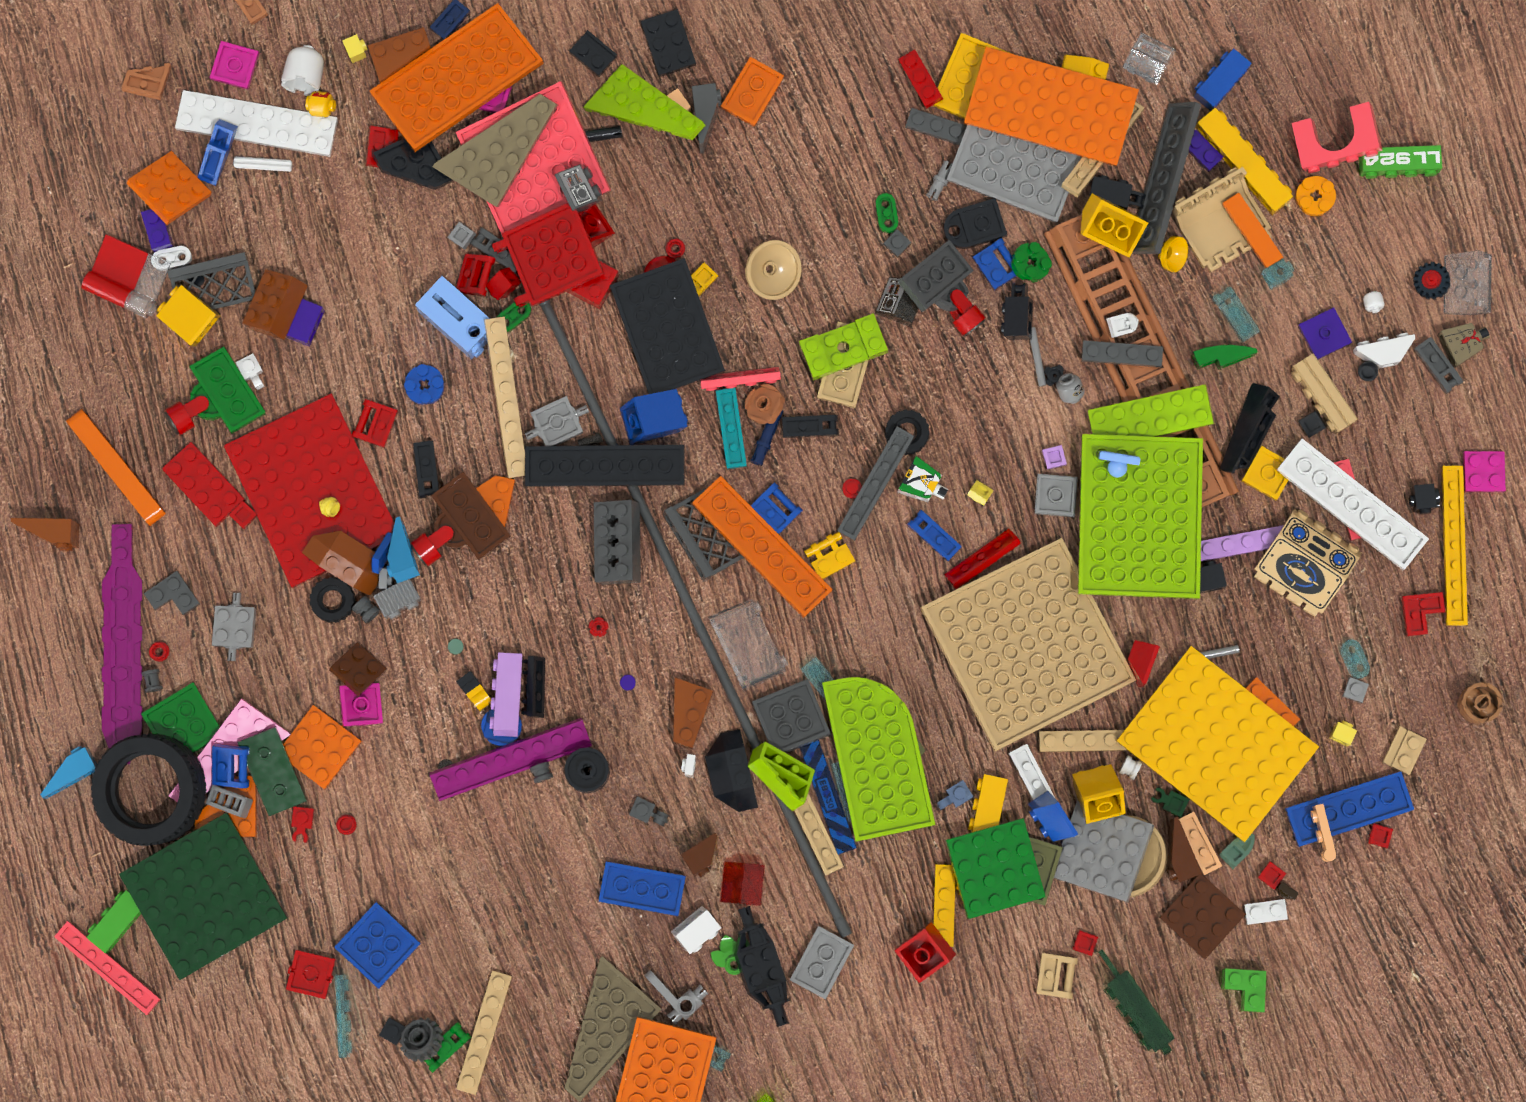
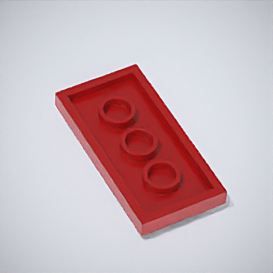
[162,442,246,527]

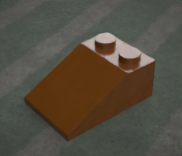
[1166,817,1202,884]

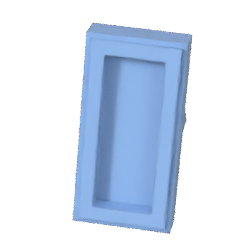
[1098,450,1140,478]

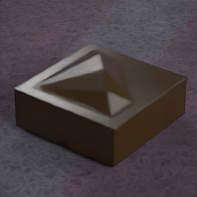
[1276,882,1299,900]

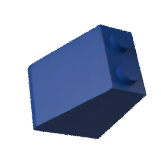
[620,389,688,445]

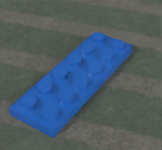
[1285,771,1414,847]

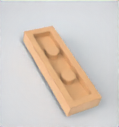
[1179,812,1222,875]

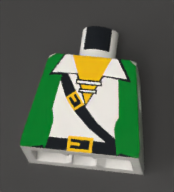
[898,456,948,502]

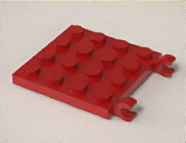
[492,203,605,307]

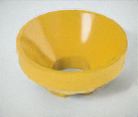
[1158,236,1188,272]

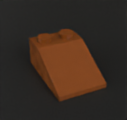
[11,518,80,552]

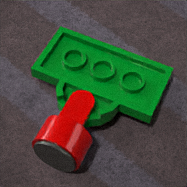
[164,347,266,436]

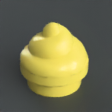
[319,497,340,517]

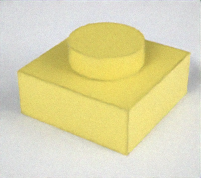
[967,480,994,505]

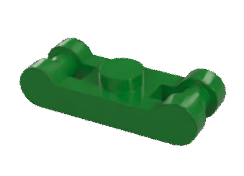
[424,1022,472,1073]

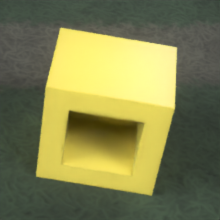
[342,34,368,63]
[1329,721,1357,747]

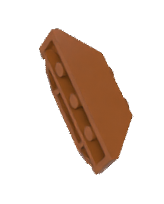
[302,530,379,596]

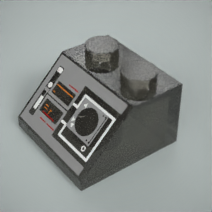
[875,277,919,328]

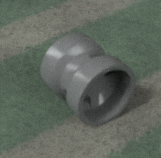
[352,596,380,624]

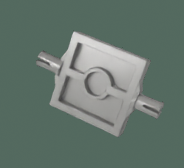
[524,396,589,446]
[212,593,256,661]

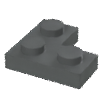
[144,571,200,615]

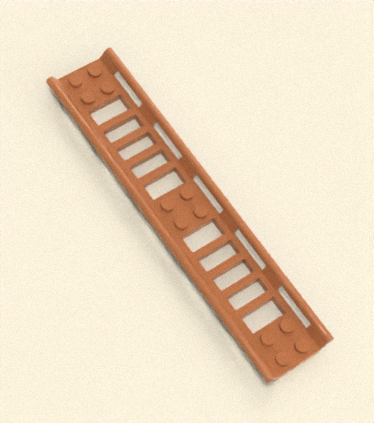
[1044,215,1239,508]

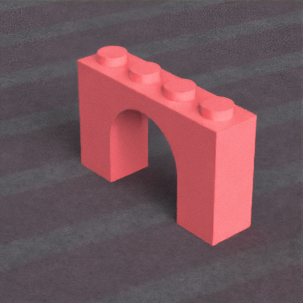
[1292,102,1383,173]

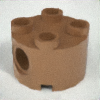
[1457,682,1503,725]

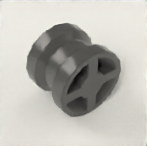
[529,762,554,784]

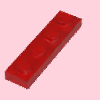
[944,529,1021,589]

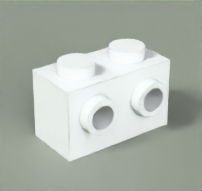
[671,906,721,954]

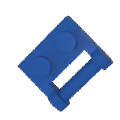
[972,238,1016,291]
[751,482,803,534]
[212,744,249,788]

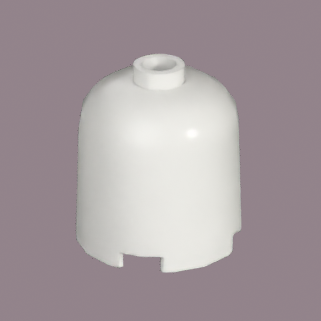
[281,45,324,96]

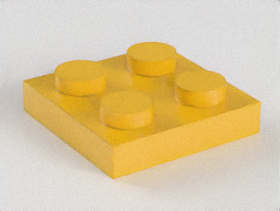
[1242,446,1288,501]

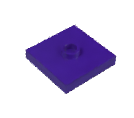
[1298,308,1352,360]

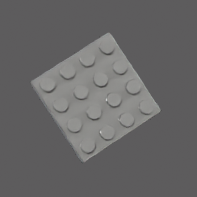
[1054,800,1154,903]

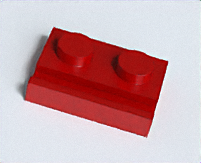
[365,126,399,168]

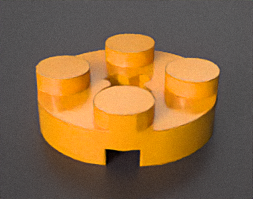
[1295,176,1336,216]

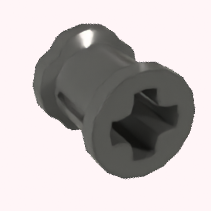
[141,669,163,693]

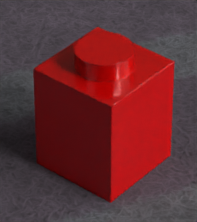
[486,267,521,301]

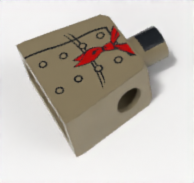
[1438,323,1490,368]

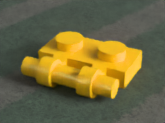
[804,532,855,580]

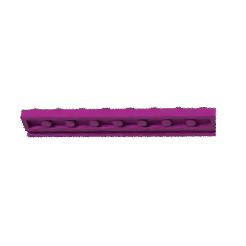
[429,718,592,801]

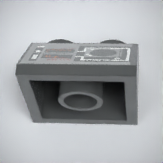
[555,164,602,212]

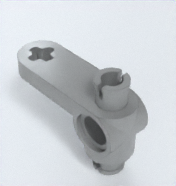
[644,970,708,1025]

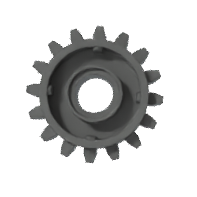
[399,1017,444,1063]

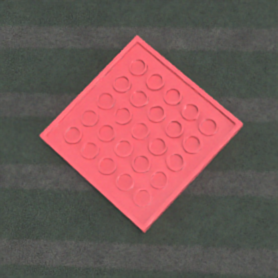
[456,81,611,239]

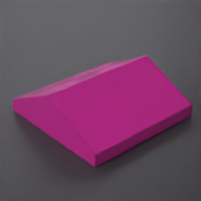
[339,683,383,726]

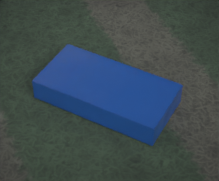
[372,532,392,574]

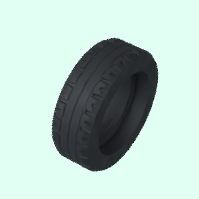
[91,734,206,846]

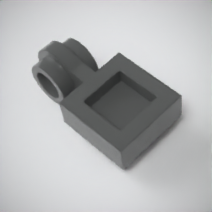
[629,797,669,826]

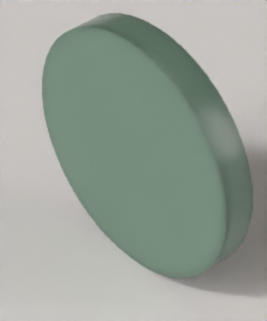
[448,639,464,655]

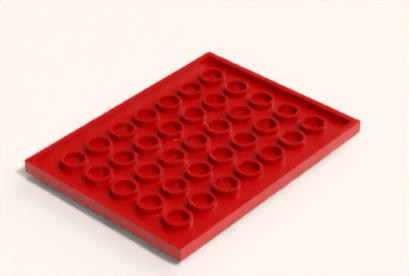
[223,393,395,588]

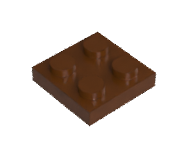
[329,642,387,697]

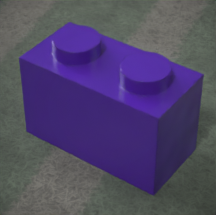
[141,209,174,253]
[286,299,325,347]

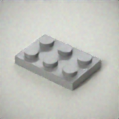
[790,926,854,1000]

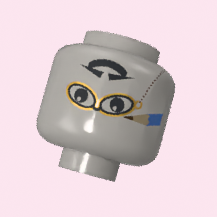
[1056,373,1085,404]

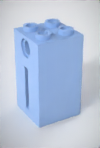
[415,276,490,360]

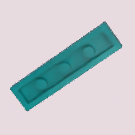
[716,388,747,470]

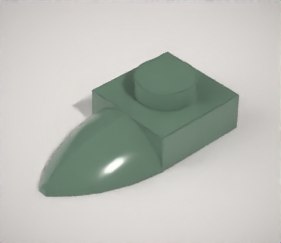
[1219,834,1255,869]

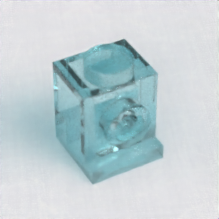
[1261,259,1294,290]

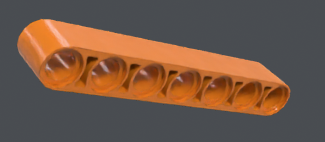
[66,409,166,526]

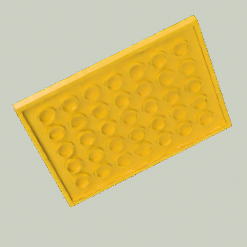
[1116,646,1319,842]

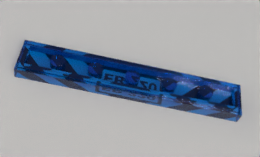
[800,740,857,855]

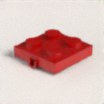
[286,950,336,999]

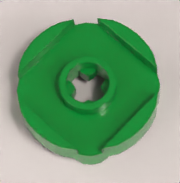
[1011,242,1052,283]

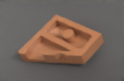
[122,63,171,100]

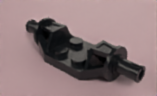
[734,906,790,1027]

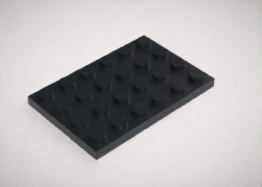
[610,258,725,394]

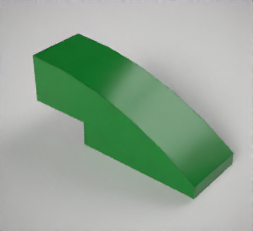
[1191,345,1258,370]

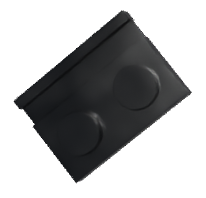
[569,30,618,77]

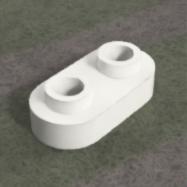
[152,246,192,271]

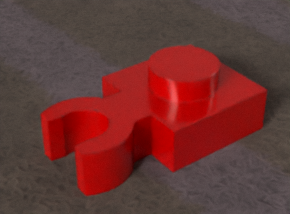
[291,807,315,843]

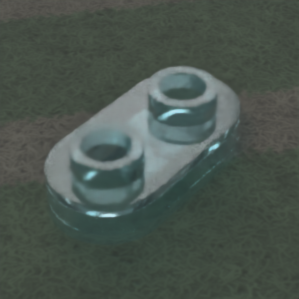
[1340,640,1370,679]

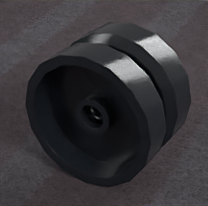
[564,747,610,794]

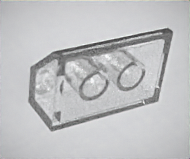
[1444,250,1492,315]

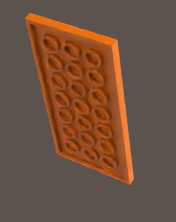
[369,3,544,152]
[964,47,1139,167]

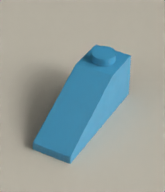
[386,516,420,583]
[40,746,97,799]

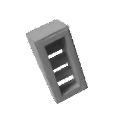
[205,785,253,818]

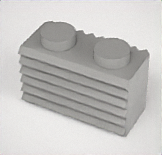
[373,579,421,620]

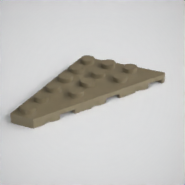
[433,94,558,207]
[564,956,662,1102]

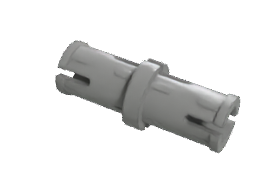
[926,160,952,201]

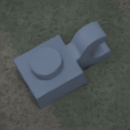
[936,780,973,810]

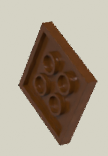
[1159,874,1246,960]

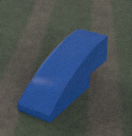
[198,119,238,186]

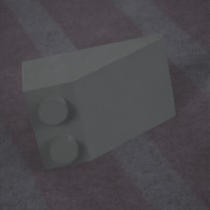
[692,83,722,154]

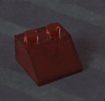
[720,862,765,907]

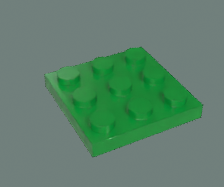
[141,682,220,753]

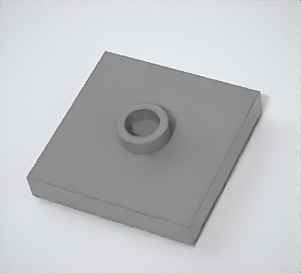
[1034,474,1078,517]

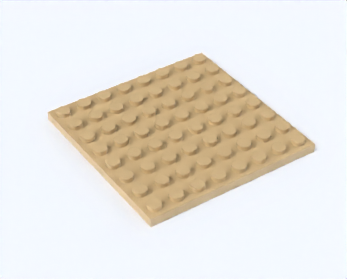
[920,538,1136,752]

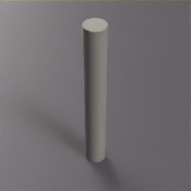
[1030,327,1046,387]
[1179,645,1240,660]

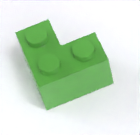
[1221,968,1266,1012]

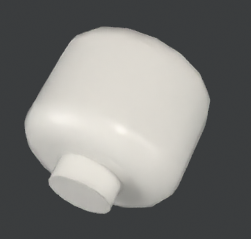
[1363,291,1385,313]

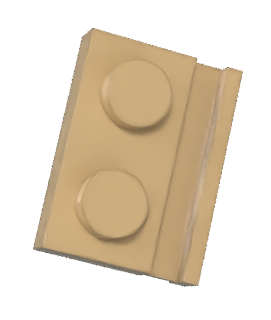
[1382,726,1427,776]

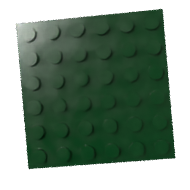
[119,813,287,980]

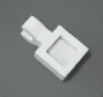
[236,353,264,390]

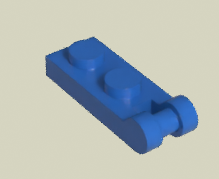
[907,510,962,562]

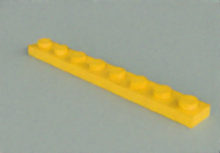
[1441,466,1468,626]

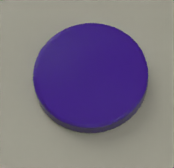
[620,675,636,691]

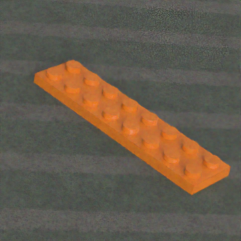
[692,476,833,618]

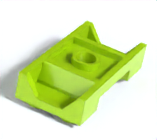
[799,313,888,381]

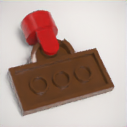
[410,472,511,566]

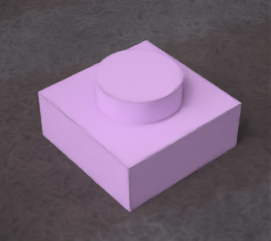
[1042,445,1067,470]

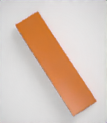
[1222,193,1284,269]

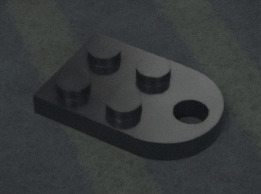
[944,198,1008,249]

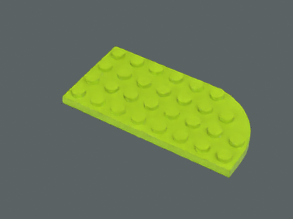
[822,677,935,842]

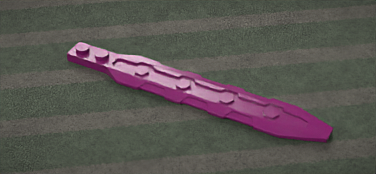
[102,524,142,764]

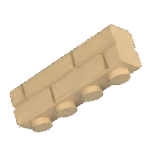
[1291,354,1358,435]

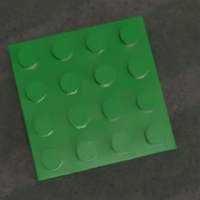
[945,818,1046,919]

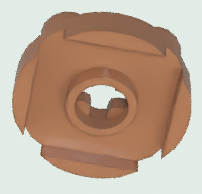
[745,384,785,424]

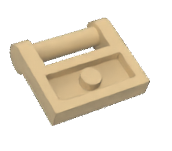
[1036,953,1078,999]

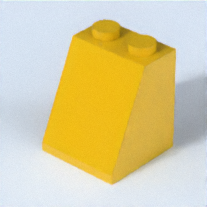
[156,285,221,347]
[1072,764,1126,824]

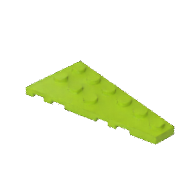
[583,64,706,140]

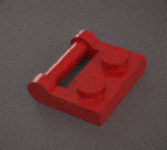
[456,254,496,297]
[351,399,398,448]

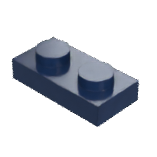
[429,0,471,40]

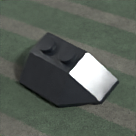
[705,729,758,812]

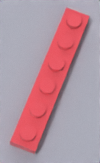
[54,921,161,1015]

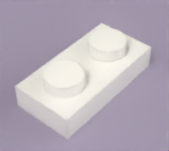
[681,754,696,778]
[1244,899,1288,925]

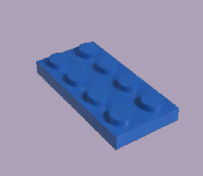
[598,862,686,916]

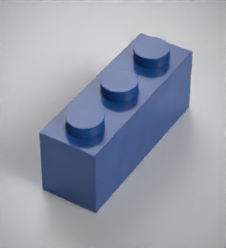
[1194,48,1252,111]

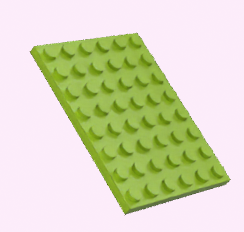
[1078,434,1203,599]

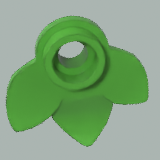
[711,935,750,975]

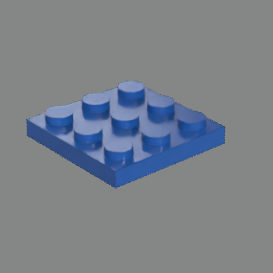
[334,902,421,989]

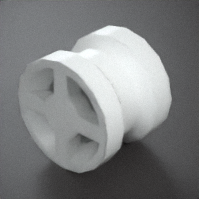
[1119,755,1142,780]

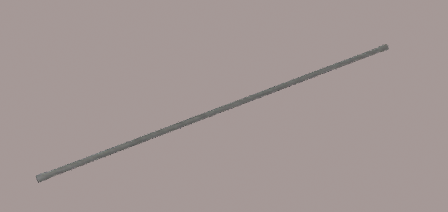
[539,299,852,938]

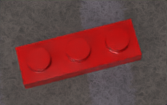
[898,49,943,109]

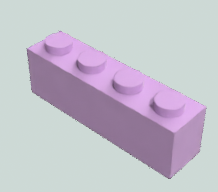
[490,653,522,737]

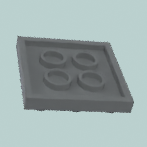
[752,679,831,753]

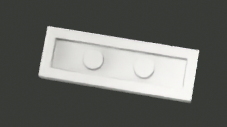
[1008,744,1055,800]

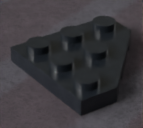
[372,139,453,190]

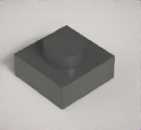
[883,229,911,258]

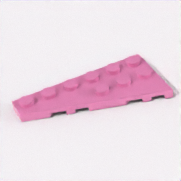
[168,698,291,803]

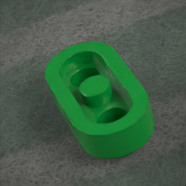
[875,193,898,233]
[496,302,531,333]

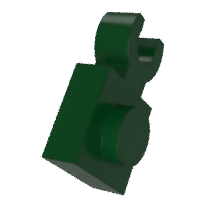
[1151,788,1190,818]

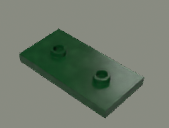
[237,726,307,816]

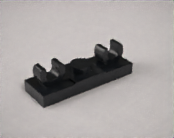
[521,656,545,718]

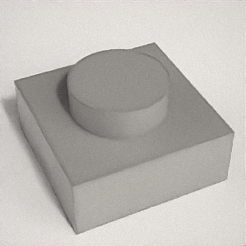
[447,222,476,250]
[379,569,393,591]
[1342,677,1369,703]

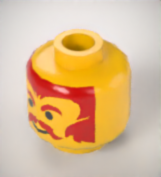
[305,91,336,118]

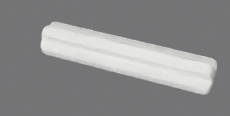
[233,156,292,172]

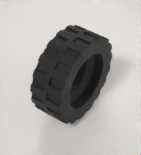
[885,409,929,455]
[309,577,355,623]

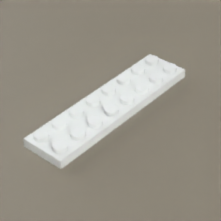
[175,90,338,157]
[1276,439,1429,570]

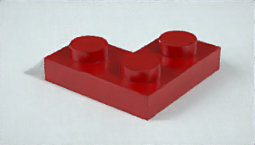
[1401,592,1445,637]

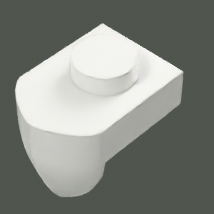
[1106,313,1139,338]

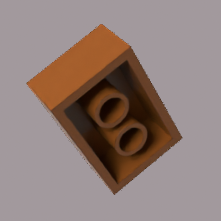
[242,269,308,340]

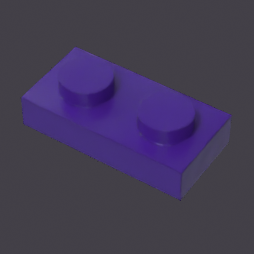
[1189,130,1223,172]

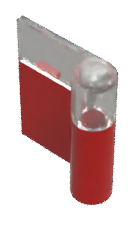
[81,234,171,318]

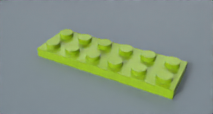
[1088,384,1214,437]

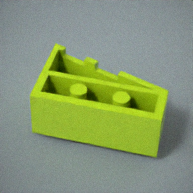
[748,742,815,811]

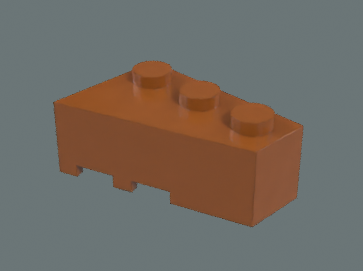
[368,27,431,83]
[673,677,713,750]

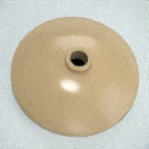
[745,240,801,300]

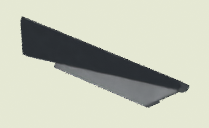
[1220,383,1280,474]

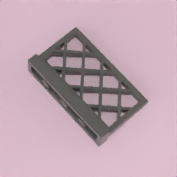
[167,252,256,310]
[662,489,744,582]

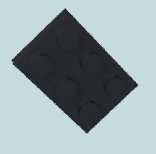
[641,9,696,77]

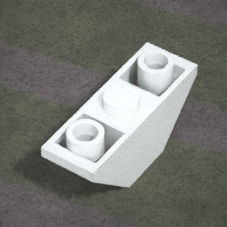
[1353,333,1415,369]

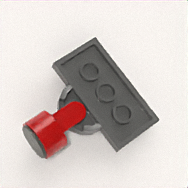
[898,240,986,336]

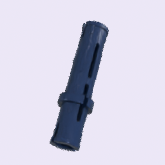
[750,410,784,466]

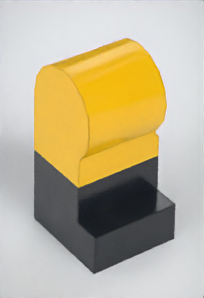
[456,671,491,711]

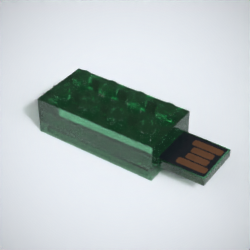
[1095,949,1175,1055]

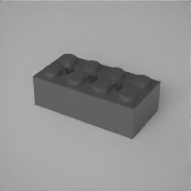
[594,500,641,585]

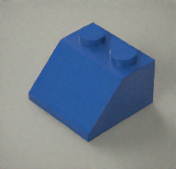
[1028,791,1078,842]

